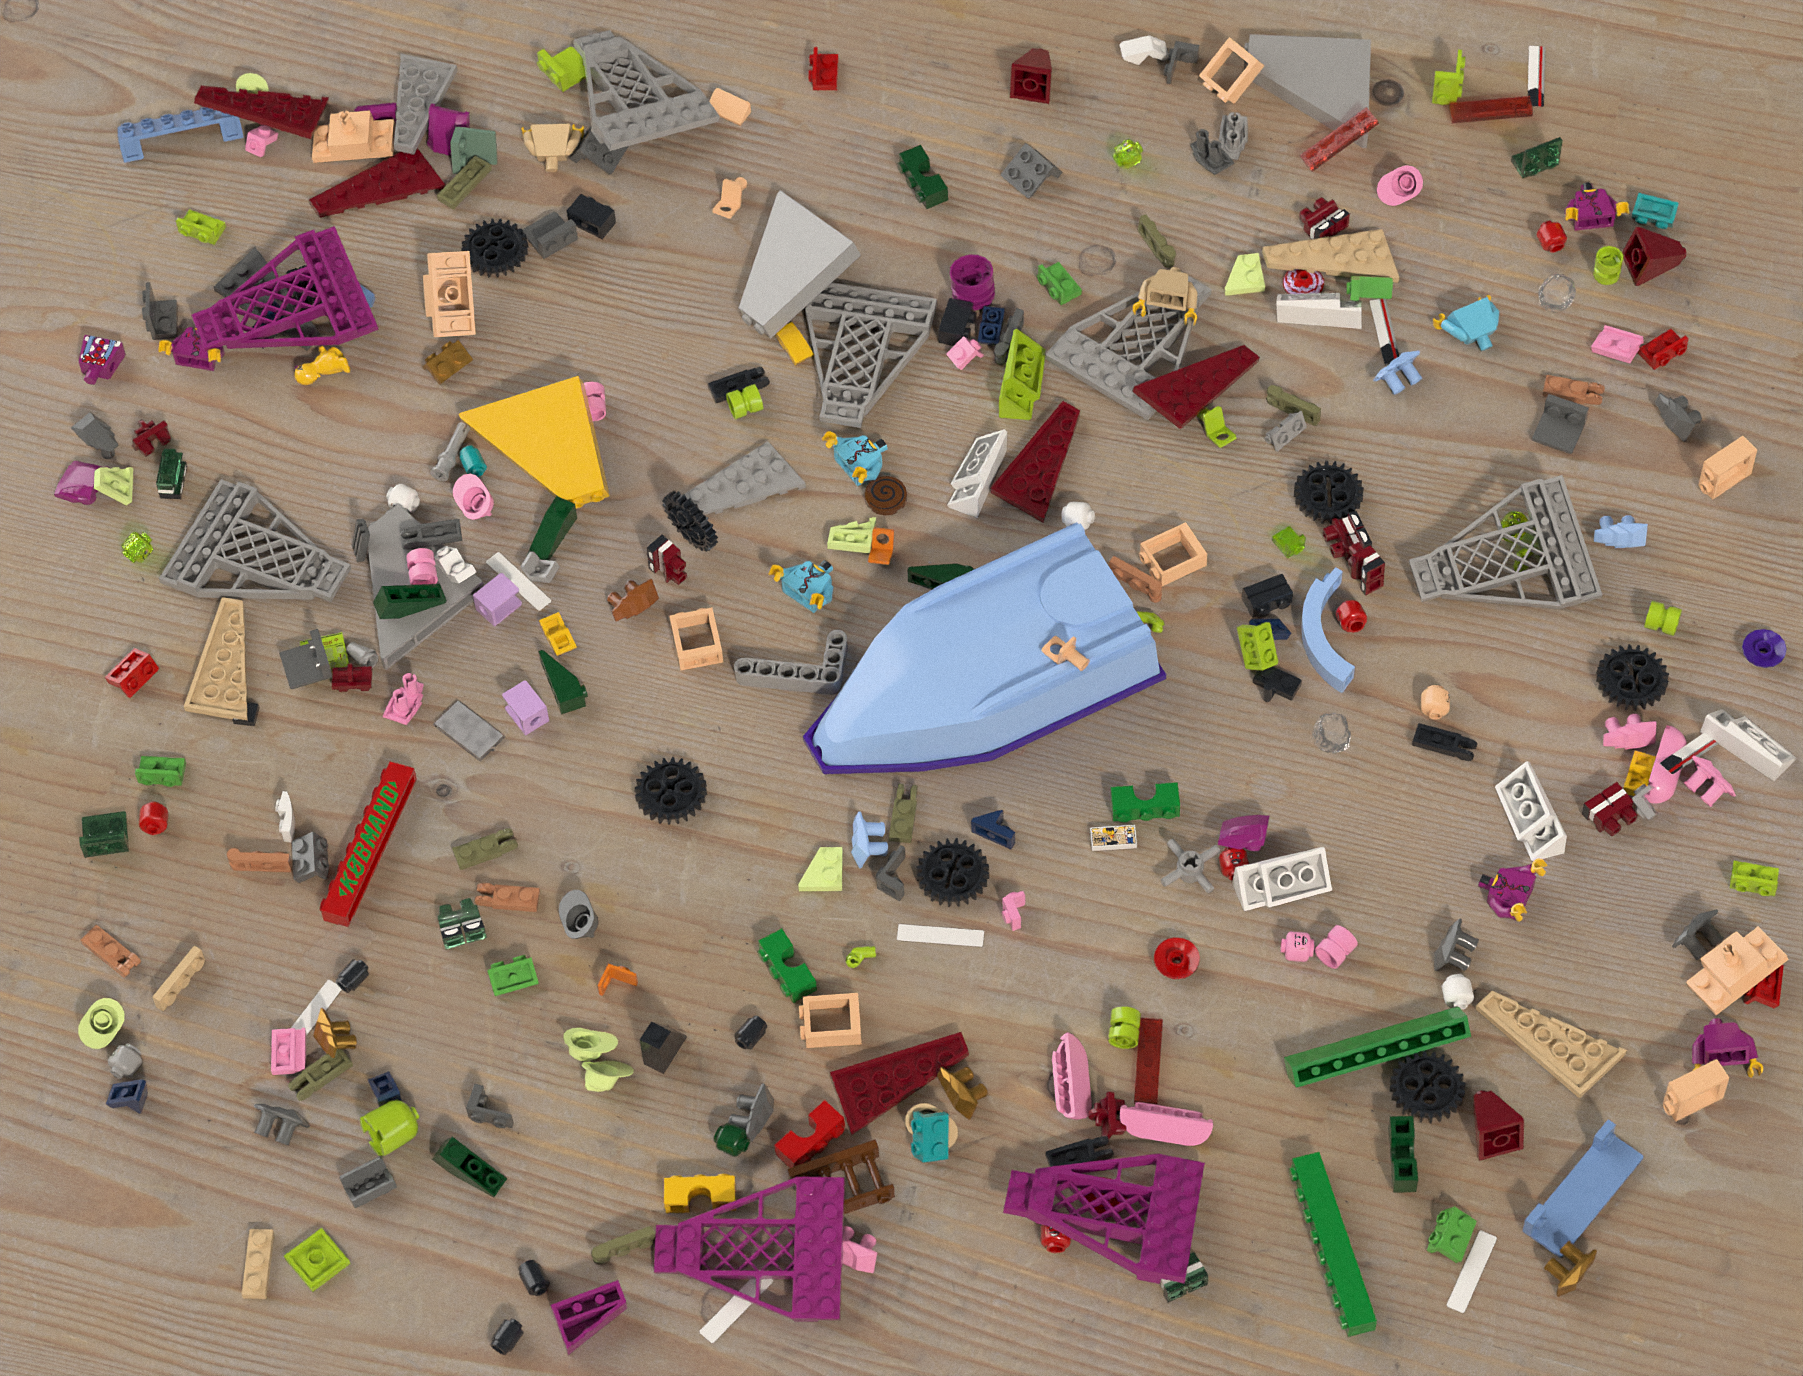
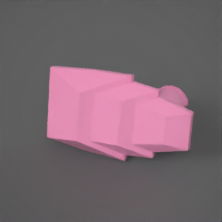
[383,673,424,725]
[1603,714,1656,750]
[1684,756,1736,807]
[842,1226,877,1273]

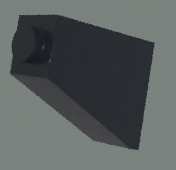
[640,1021,687,1074]

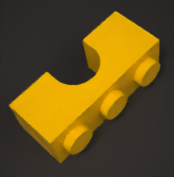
[664,1173,736,1214]

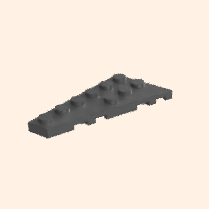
[214,247,321,351]

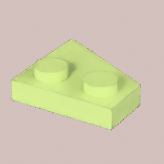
[1225,253,1265,296]
[94,467,133,505]
[827,517,876,553]
[798,847,843,891]

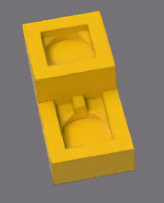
[775,322,814,365]
[539,612,577,656]
[1623,751,1656,796]

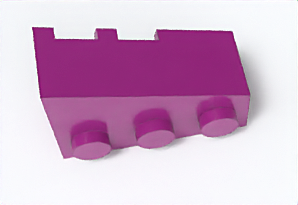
[551,1280,627,1355]

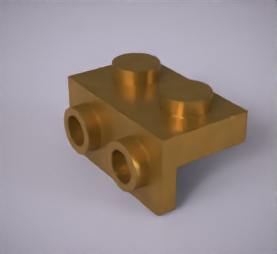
[422,340,473,385]

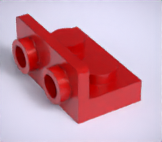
[808,47,839,91]
[1638,329,1689,370]
[104,648,159,698]
[1743,965,1784,1008]

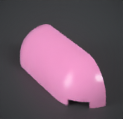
[1645,725,1687,803]
[1052,1033,1092,1120]
[1120,1102,1213,1146]

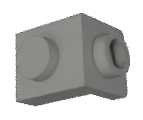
[521,552,560,583]
[1632,784,1658,820]

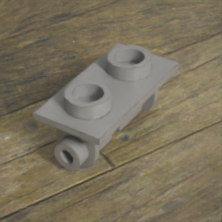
[1264,411,1307,452]

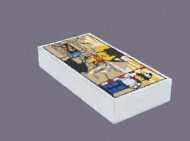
[1090,825,1137,851]

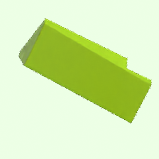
[999,329,1046,420]

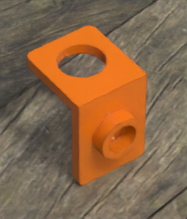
[868,527,894,565]
[598,964,638,996]

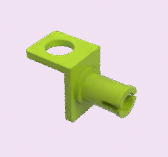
[1197,406,1237,448]

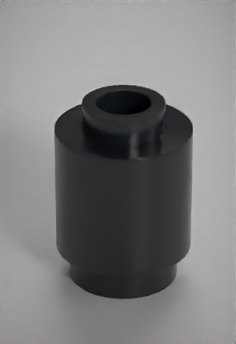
[335,959,369,993]
[734,1015,768,1050]
[519,1260,550,1296]
[490,1318,524,1355]

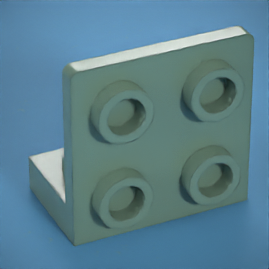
[451,127,498,174]

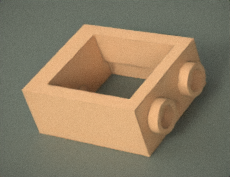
[1199,37,1265,104]
[1698,436,1757,500]
[1139,522,1207,586]
[670,608,723,671]
[799,993,861,1048]
[1663,1059,1729,1122]

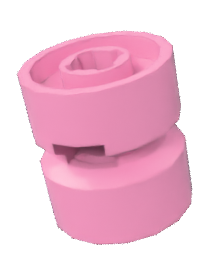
[584,382,606,421]
[406,548,438,585]
[1315,925,1358,969]

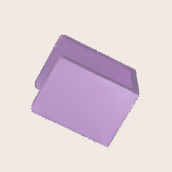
[473,573,522,627]
[502,681,549,736]

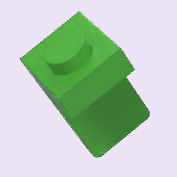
[1346,276,1393,301]

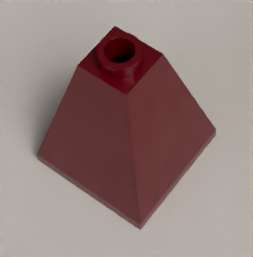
[1010,48,1052,104]
[1622,227,1687,286]
[1473,1090,1524,1161]

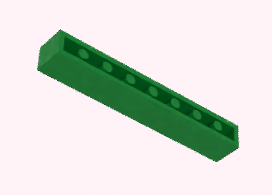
[1284,1006,1471,1088]
[1289,1152,1377,1337]

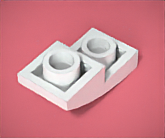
[276,791,295,843]

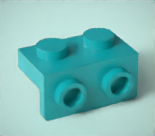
[1632,193,1679,229]
[911,1111,949,1163]

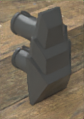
[1190,129,1234,175]
[1655,393,1702,442]
[71,412,119,459]
[1672,909,1724,960]
[1434,918,1479,971]
[728,1083,774,1142]
[254,1104,310,1146]

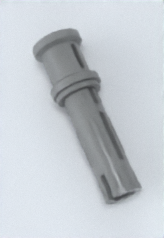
[430,422,470,481]

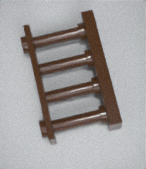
[787,1139,895,1214]

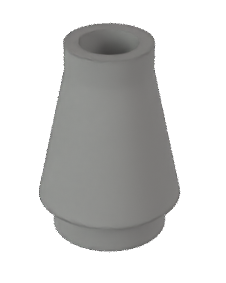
[346,642,378,668]

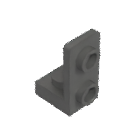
[1164,41,1199,84]
[875,846,906,902]
[466,1084,514,1128]

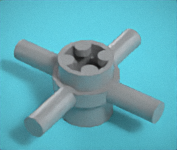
[1160,839,1220,893]

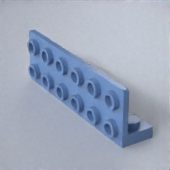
[117,107,244,163]
[1522,1119,1643,1258]

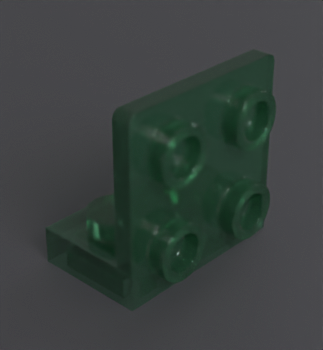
[1511,137,1563,179]
[79,811,129,858]

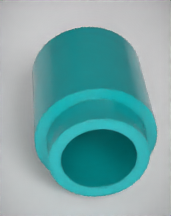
[460,445,487,477]

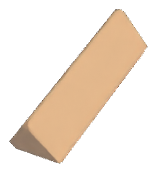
[709,88,751,126]

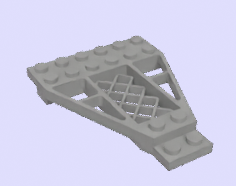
[574,30,720,151]
[1045,272,1211,420]
[806,283,937,428]
[1409,475,1602,609]
[159,479,351,602]

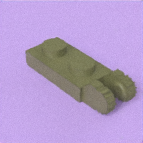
[1137,214,1176,268]
[1266,385,1321,426]
[889,783,918,843]
[452,828,518,870]
[288,1049,353,1101]
[591,1226,655,1265]

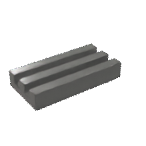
[351,519,370,562]

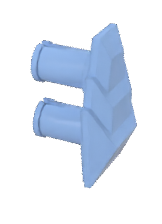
[1373,351,1422,395]
[1594,515,1648,548]
[851,811,888,868]

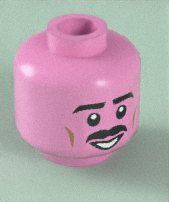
[1281,931,1314,962]

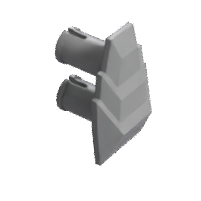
[1219,112,1248,160]

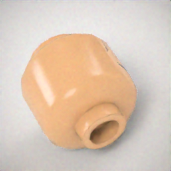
[1421,685,1450,719]

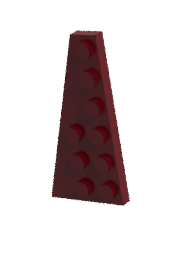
[194,85,329,139]
[309,148,446,218]
[1132,345,1260,430]
[990,401,1080,523]
[830,1032,969,1136]

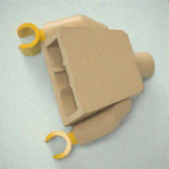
[521,124,584,172]
[1133,267,1198,325]

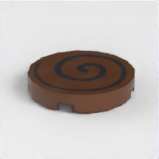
[865,476,907,516]

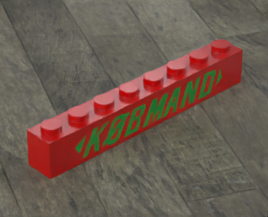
[320,761,417,928]

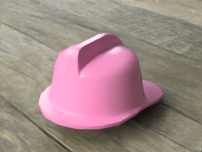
[1377,165,1423,206]
[453,474,494,520]

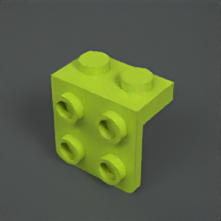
[537,47,586,92]
[1432,49,1466,106]

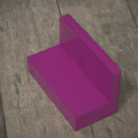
[354,103,397,124]

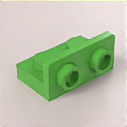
[1037,262,1082,305]
[135,756,186,787]
[487,955,539,996]

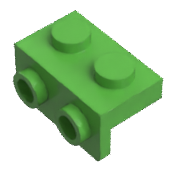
[1427,1207,1477,1263]

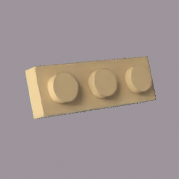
[152,946,205,1011]
[242,1229,274,1299]

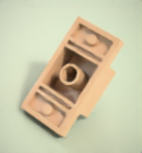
[312,111,395,163]
[423,251,476,337]
[1686,927,1788,1015]

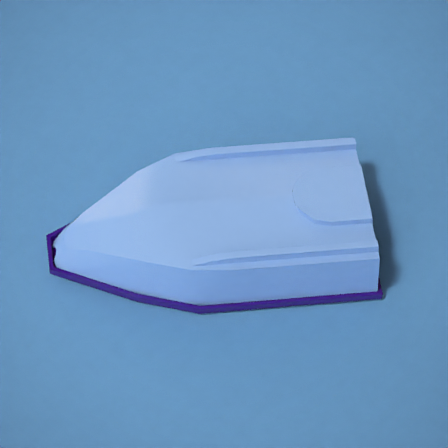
[803,522,1167,774]

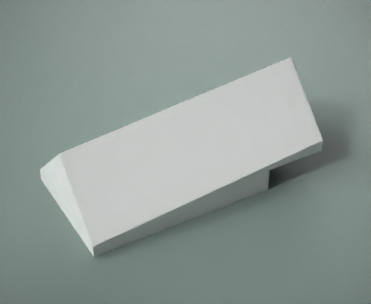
[1277,293,1362,329]
[947,429,1007,518]
[1700,709,1796,781]
[1495,761,1567,861]
[1232,847,1332,911]

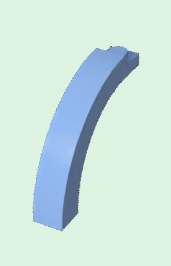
[1301,567,1355,693]

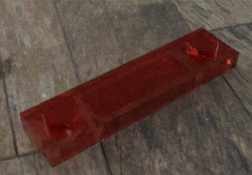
[1449,96,1533,123]
[1300,107,1379,172]
[1134,1018,1163,1105]

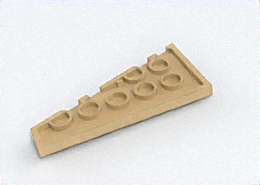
[1262,229,1399,283]
[184,597,248,720]
[1476,991,1627,1099]

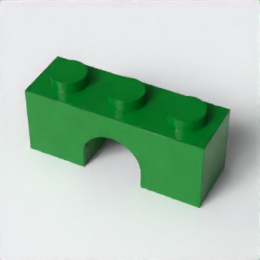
[1110,782,1180,822]
[757,928,817,1003]

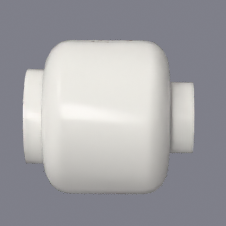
[387,484,420,513]
[1061,502,1095,530]
[1442,974,1474,1010]

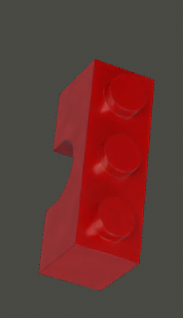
[774,1100,845,1168]

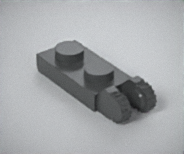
[994,308,1024,366]
[400,519,463,550]

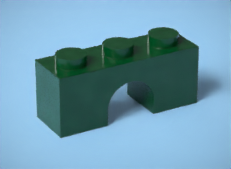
[897,145,948,209]
[1388,1116,1418,1193]

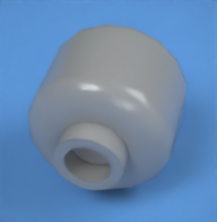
[108,1044,142,1079]

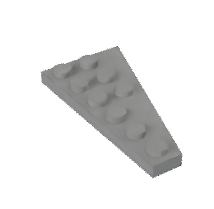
[394,54,457,154]
[664,441,806,515]

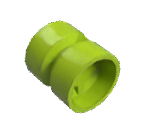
[1593,246,1623,285]
[726,384,763,419]
[1644,600,1682,636]
[1108,1006,1141,1049]

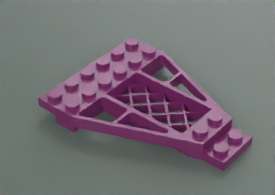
[191,226,379,352]
[1003,1154,1205,1284]
[654,1177,845,1322]

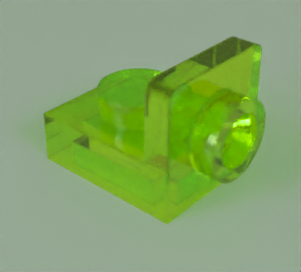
[1272,526,1306,559]

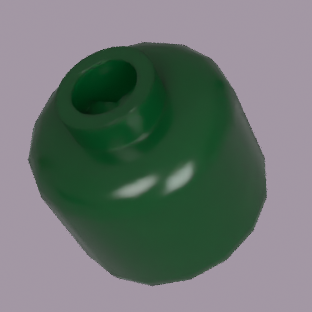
[714,1123,750,1157]

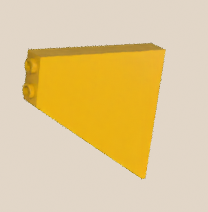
[459,376,610,508]

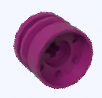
[949,254,995,311]

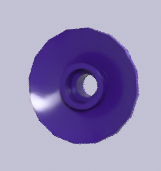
[1742,629,1787,668]

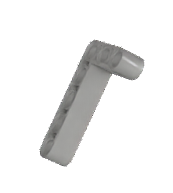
[734,629,848,695]

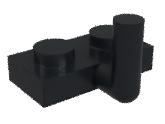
[1253,666,1302,702]

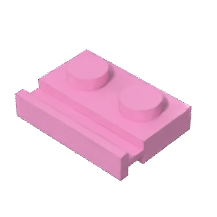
[1591,325,1644,364]
[271,1028,306,1075]

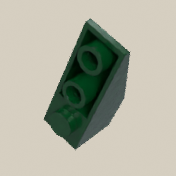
[432,1136,507,1198]

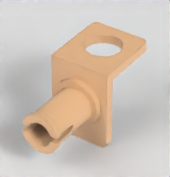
[712,177,747,219]
[1041,636,1090,671]

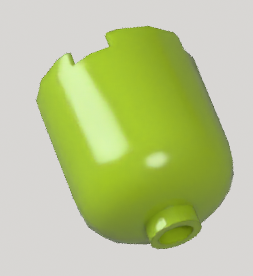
[360,1100,419,1156]

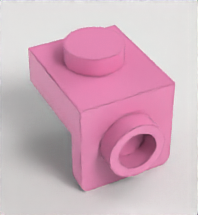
[245,125,278,157]
[946,336,984,370]
[1002,891,1025,931]

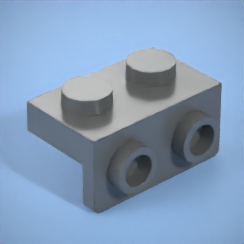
[292,832,329,883]
[339,1156,397,1208]

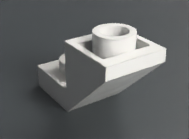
[1119,35,1168,65]
[434,546,476,584]

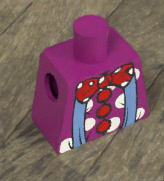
[79,335,126,385]

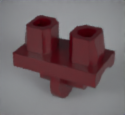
[132,419,171,457]
[332,663,373,692]
[1088,1091,1127,1139]

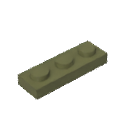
[437,156,492,210]

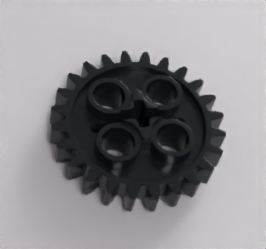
[461,218,529,278]
[1294,460,1364,524]
[662,490,718,552]
[1596,644,1669,711]
[635,757,707,825]
[916,838,989,907]
[1389,1051,1466,1124]

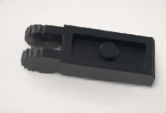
[708,367,770,404]
[1412,723,1477,761]
[1045,1136,1114,1167]

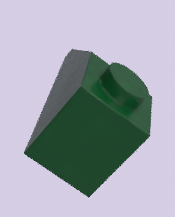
[526,496,577,560]
[907,563,974,590]
[373,584,447,619]
[538,650,588,715]

